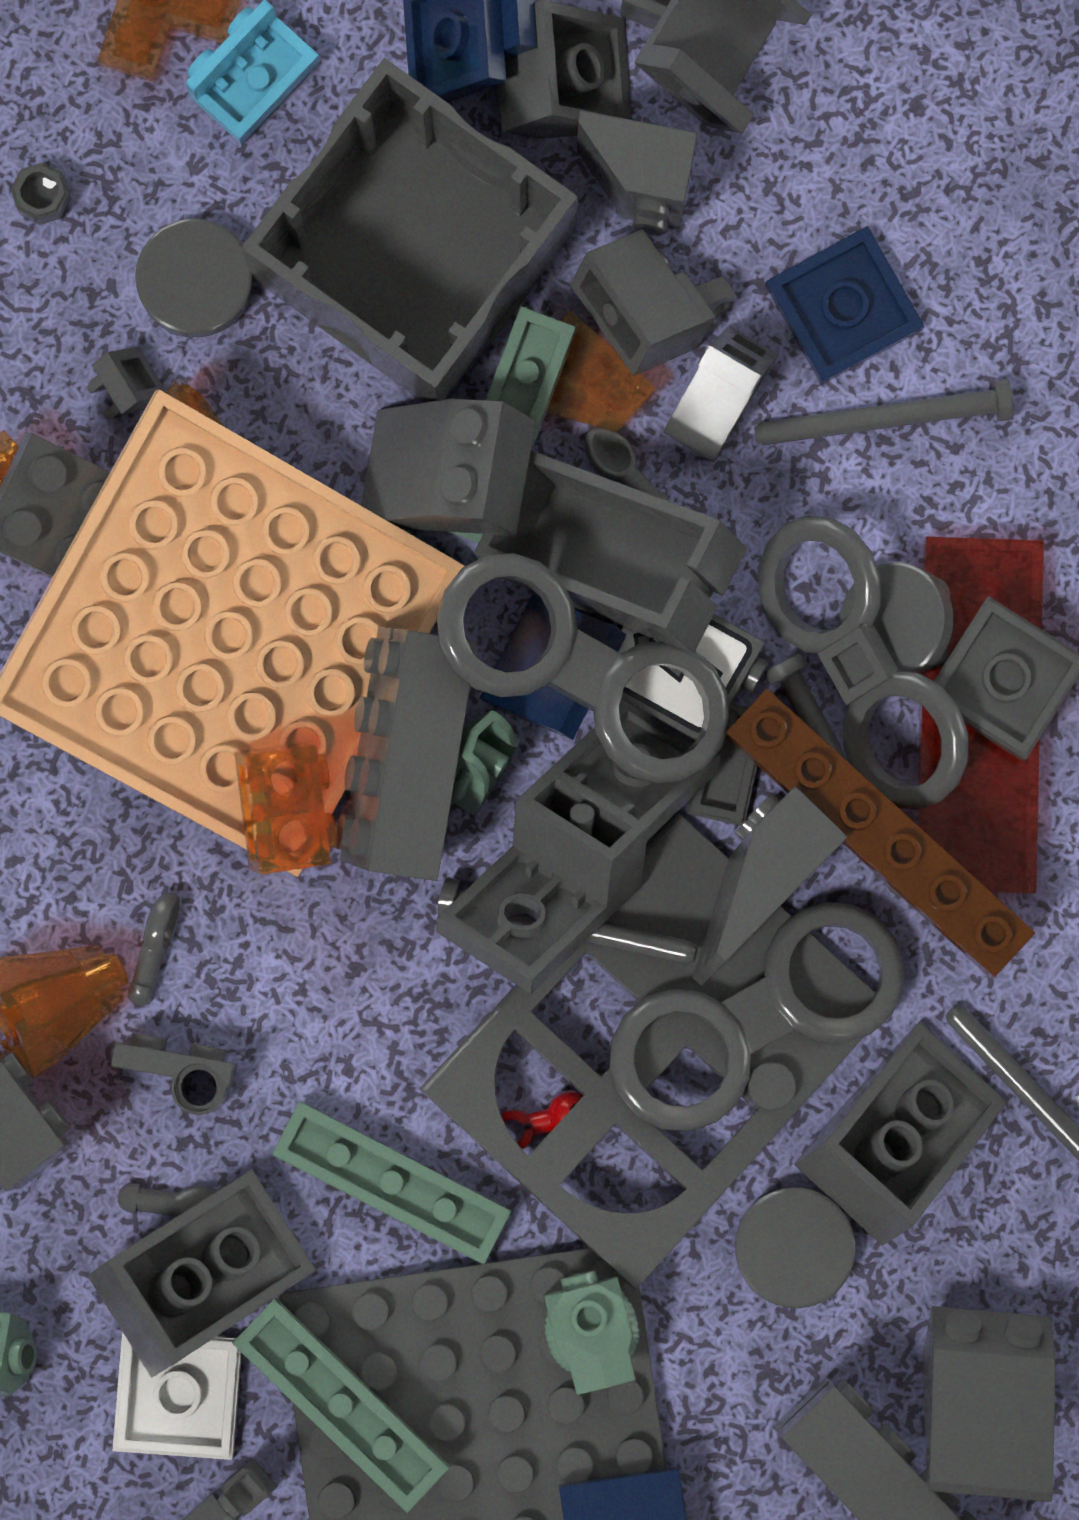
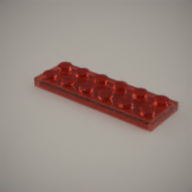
[917,536,1044,894]

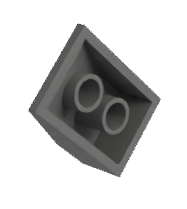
[361,399,536,536]
[693,786,847,986]
[794,1022,1007,1246]
[87,1169,316,1378]
[922,1306,1055,1502]

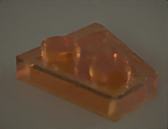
[546,310,658,433]

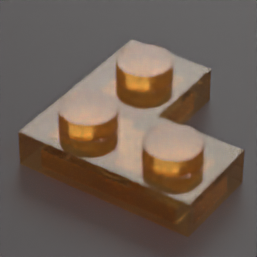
[97,0,242,82]

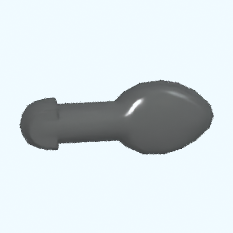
[585,427,670,502]
[128,892,180,1006]
[117,1183,217,1218]

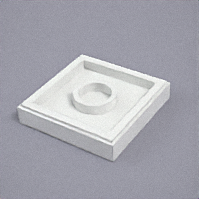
[113,1332,242,1460]

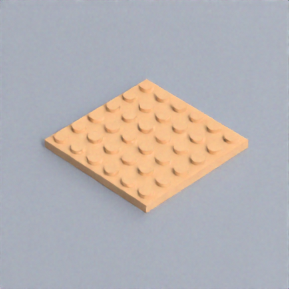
[0,390,465,877]

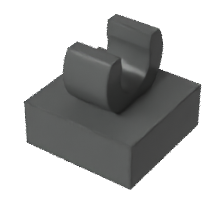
[87,347,168,419]

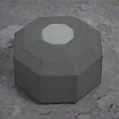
[10,163,71,225]

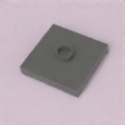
[934,596,1079,761]

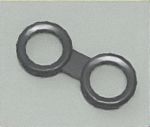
[758,516,968,810]
[437,553,730,784]
[609,902,905,1131]

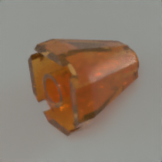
[0,945,129,1079]

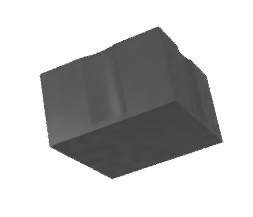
[241,58,578,403]

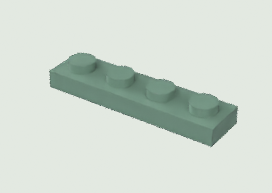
[450,306,578,543]
[272,1101,512,1265]
[232,1298,450,1513]

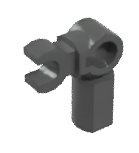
[182,1458,278,1520]

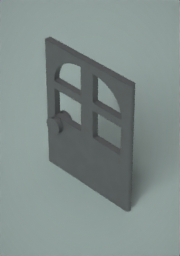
[419,812,875,1290]

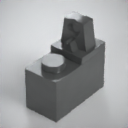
[570,229,736,376]

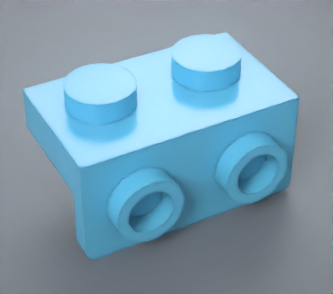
[186,0,320,145]

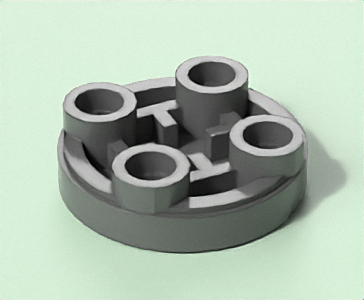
[135,219,254,338]
[839,562,953,675]
[735,1187,855,1308]

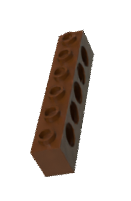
[726,688,1035,979]

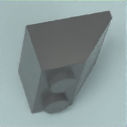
[498,0,632,139]
[577,110,697,234]
[0,1050,72,1191]

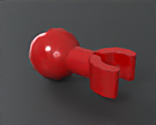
[501,1090,583,1150]

